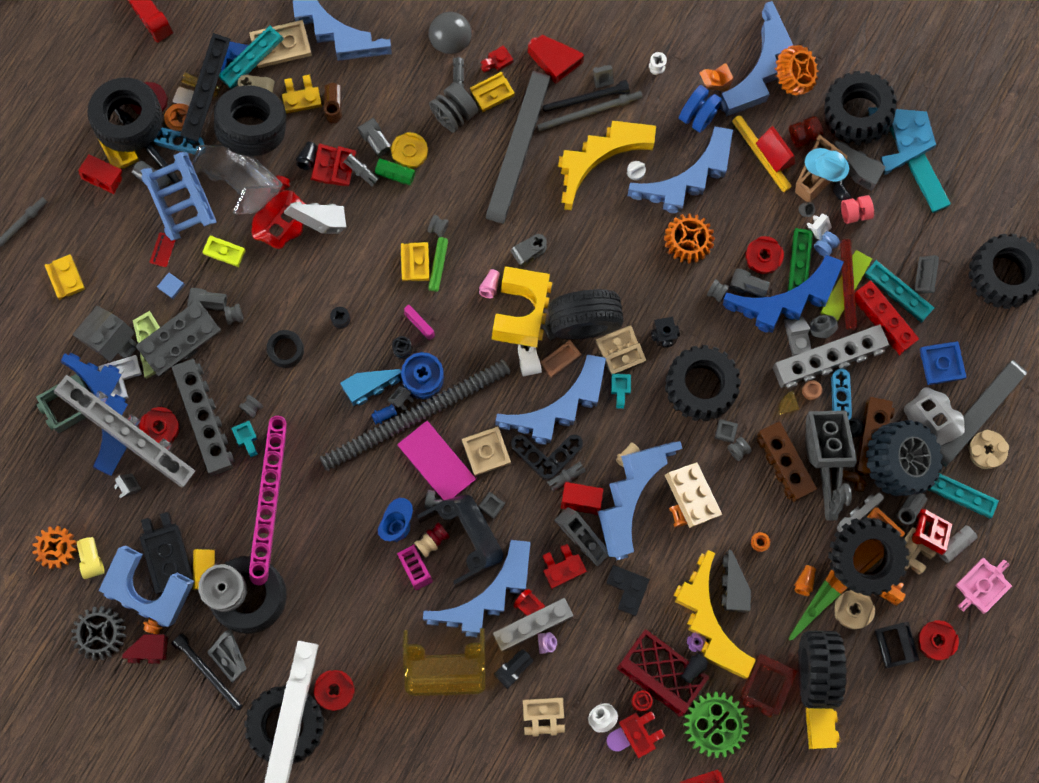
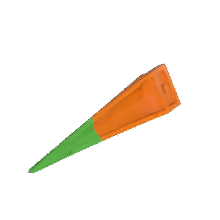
[789,507,905,640]

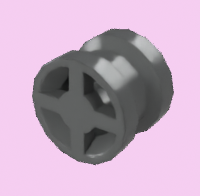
[428,215,449,237]
[707,279,729,302]
[224,304,243,325]
[238,395,263,418]
[727,437,752,461]

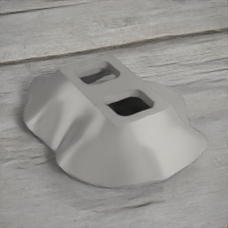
[904,387,965,445]

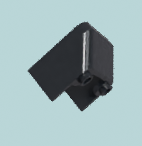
[417,494,503,588]

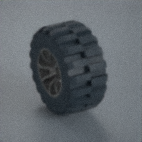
[866,420,943,496]

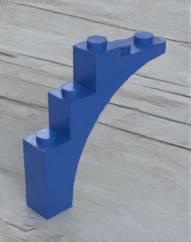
[723,255,844,333]
[61,353,128,476]

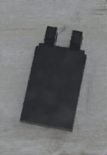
[140,512,193,594]

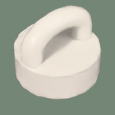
[627,161,646,181]

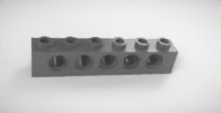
[172,359,235,477]

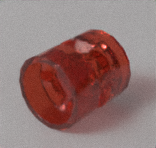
[789,116,823,147]

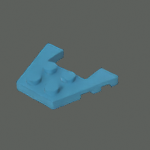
[868,107,936,175]

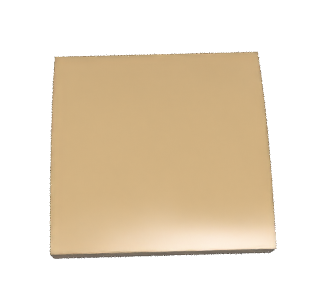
[595,325,646,375]

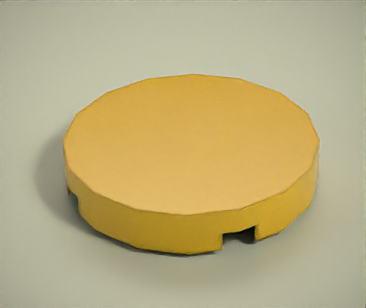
[391,132,428,169]

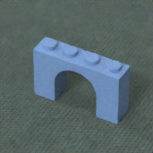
[99,546,195,627]

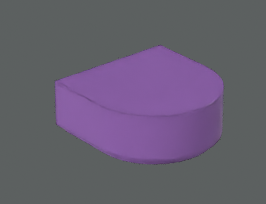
[607,727,630,751]

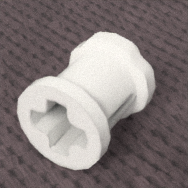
[649,52,667,75]

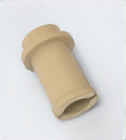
[616,442,640,467]

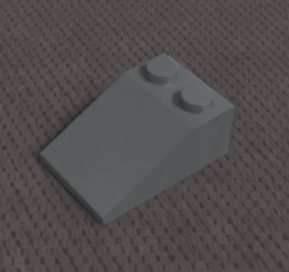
[72,306,135,362]

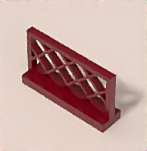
[616,629,709,717]

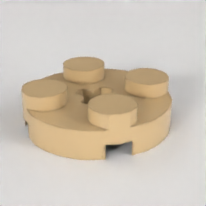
[968,430,1009,469]
[834,590,875,630]

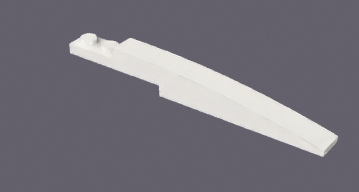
[265,641,319,783]

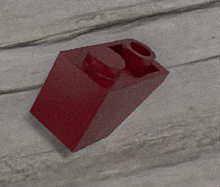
[122,634,168,664]

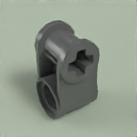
[510,234,547,267]

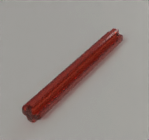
[840,239,857,330]

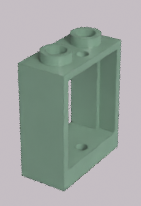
[36,374,90,433]

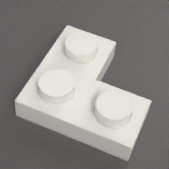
[98,355,142,399]

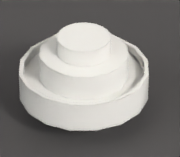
[588,703,618,732]

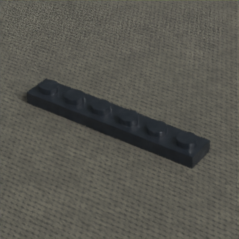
[180,33,231,143]

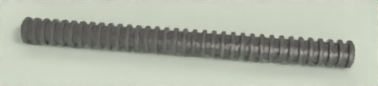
[320,359,510,472]

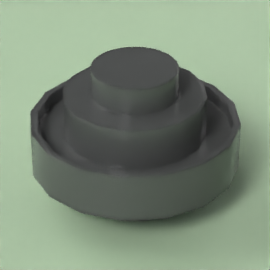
[809,315,838,338]

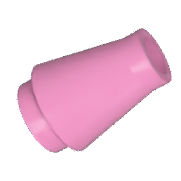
[479,269,500,299]

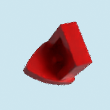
[513,589,545,616]

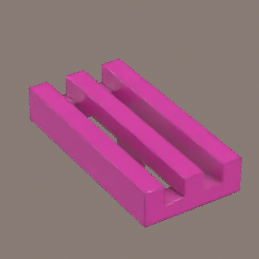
[404,304,435,340]

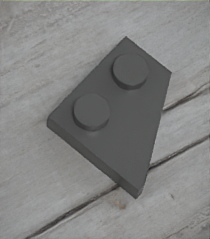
[207,629,247,683]

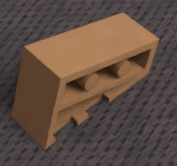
[795,134,848,202]

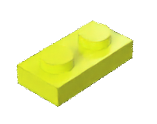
[203,236,246,267]

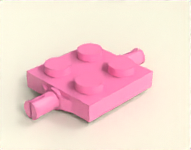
[955,558,1012,614]

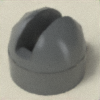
[799,202,815,217]

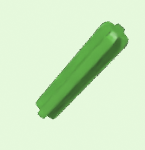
[429,237,448,292]

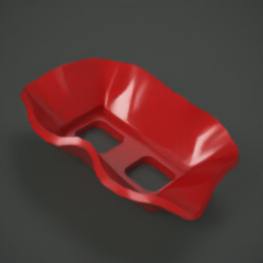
[251,190,305,249]

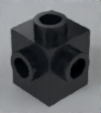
[651,317,680,348]

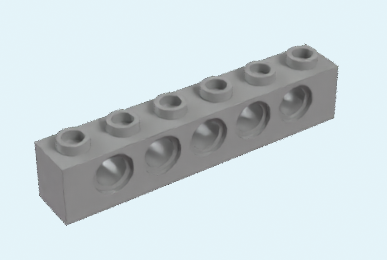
[772,324,889,389]

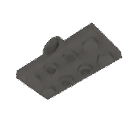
[136,300,221,377]

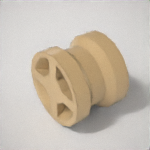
[414,533,438,558]

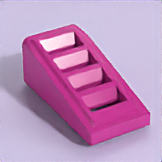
[397,545,433,590]

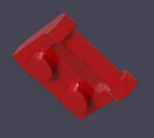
[912,509,952,555]

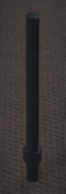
[114,107,181,184]

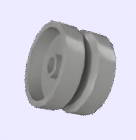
[198,564,247,612]

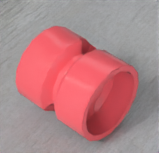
[841,195,874,224]

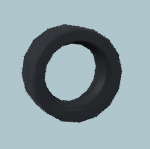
[267,330,304,368]

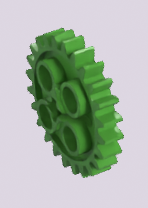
[683,692,749,758]

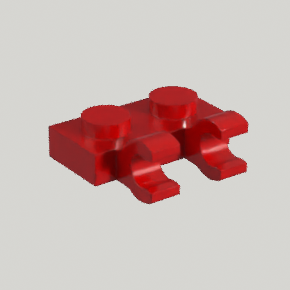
[542,544,587,589]
[618,711,665,758]

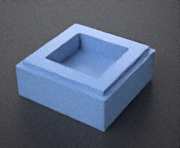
[157,273,185,299]

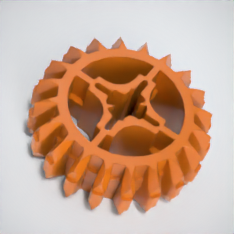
[775,45,819,95]
[664,213,715,264]

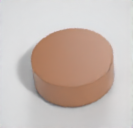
[802,380,822,400]

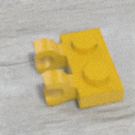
[282,75,322,114]

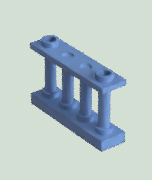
[141,152,217,241]

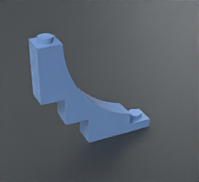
[293,0,392,60]
[720,1,793,116]
[598,441,682,560]

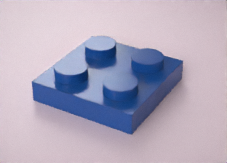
[920,341,967,385]

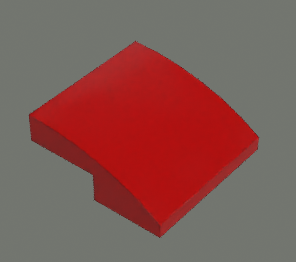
[311,143,356,186]

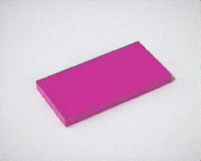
[397,421,476,501]

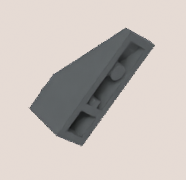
[554,507,609,566]

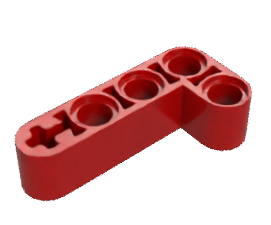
[127,0,173,43]

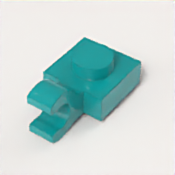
[611,374,631,409]
[231,421,258,457]

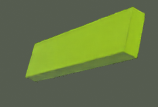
[820,250,872,321]

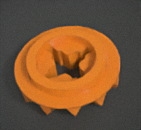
[164,103,189,131]

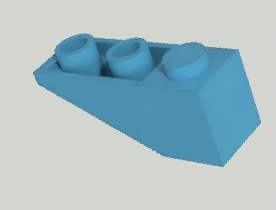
[340,369,402,406]

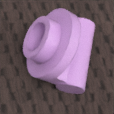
[537,632,557,654]

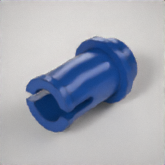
[371,404,397,424]

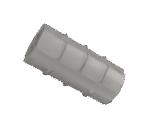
[937,525,978,563]

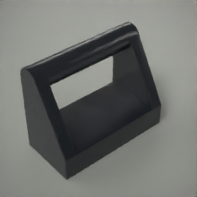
[875,622,920,669]

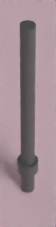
[537,91,642,132]
[0,197,47,248]

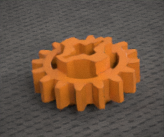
[32,526,77,569]

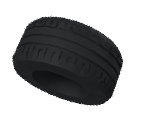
[87,77,163,152]
[214,85,286,157]
[548,289,624,339]
[210,556,287,634]

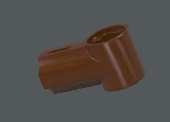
[324,83,342,123]

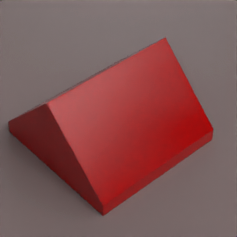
[756,126,795,173]

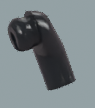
[833,177,851,201]

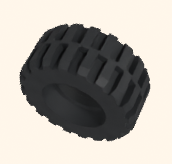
[824,71,897,145]
[968,233,1039,309]
[665,345,741,422]
[828,517,910,596]
[798,631,846,709]
[244,686,324,764]

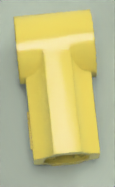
[76,537,104,579]

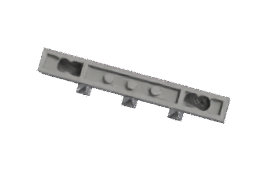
[54,375,195,488]

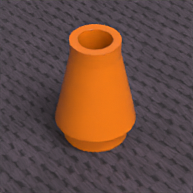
[794,565,816,596]

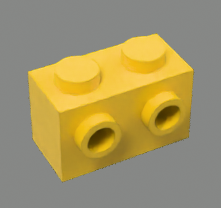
[805,708,839,749]

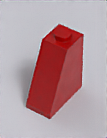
[528,35,584,84]

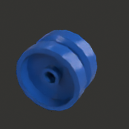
[678,85,723,133]
[401,352,444,399]

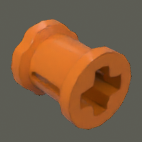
[669,505,687,527]

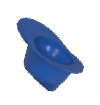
[378,498,413,542]

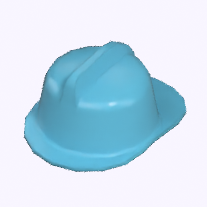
[805,148,849,182]

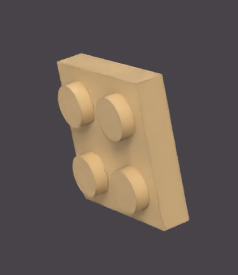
[462,427,511,476]

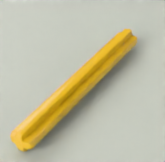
[732,115,792,192]

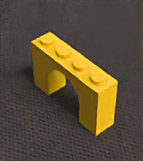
[492,267,552,347]

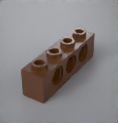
[854,397,894,478]
[756,421,817,503]

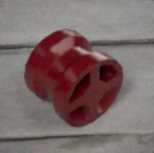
[426,522,450,547]

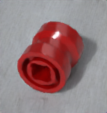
[631,690,653,712]

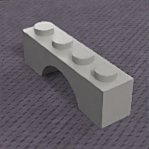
[493,598,573,653]

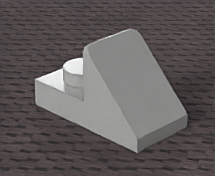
[784,316,812,356]

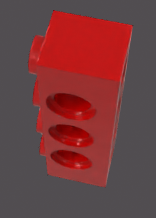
[852,281,919,356]

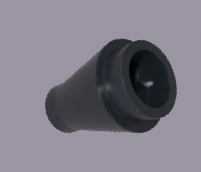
[296,141,317,170]
[681,653,709,684]

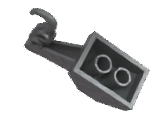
[805,411,857,521]

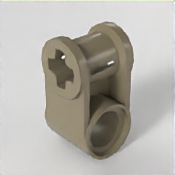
[238,75,274,93]

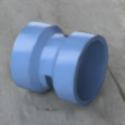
[814,231,840,257]

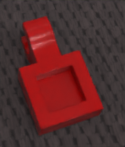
[480,45,513,73]

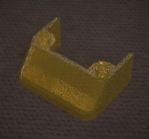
[403,628,485,696]

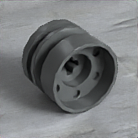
[429,82,478,133]

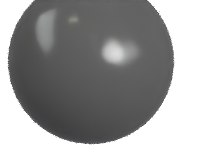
[428,12,472,54]

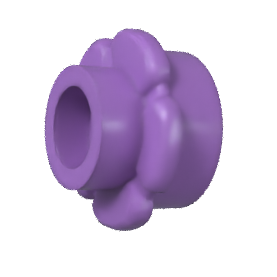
[687,632,707,652]

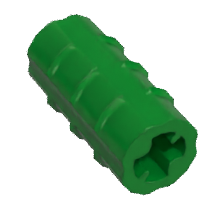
[375,159,416,186]

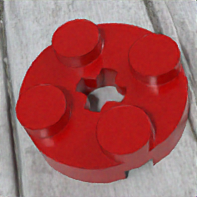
[745,236,784,274]
[139,407,179,446]
[918,620,959,661]
[314,670,355,711]

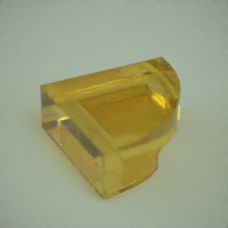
[779,391,799,415]

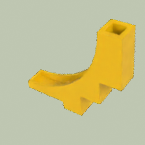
[558,121,656,210]
[674,550,756,679]

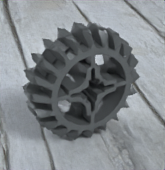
[71,606,126,661]

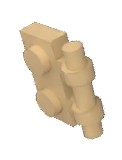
[523,698,565,737]

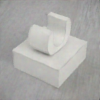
[807,214,832,241]

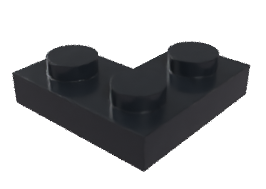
[606,565,650,617]

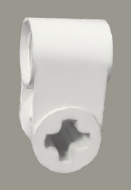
[518,344,542,376]

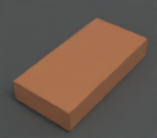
[540,340,582,378]

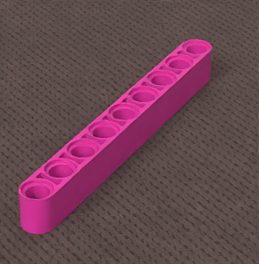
[249,416,287,585]

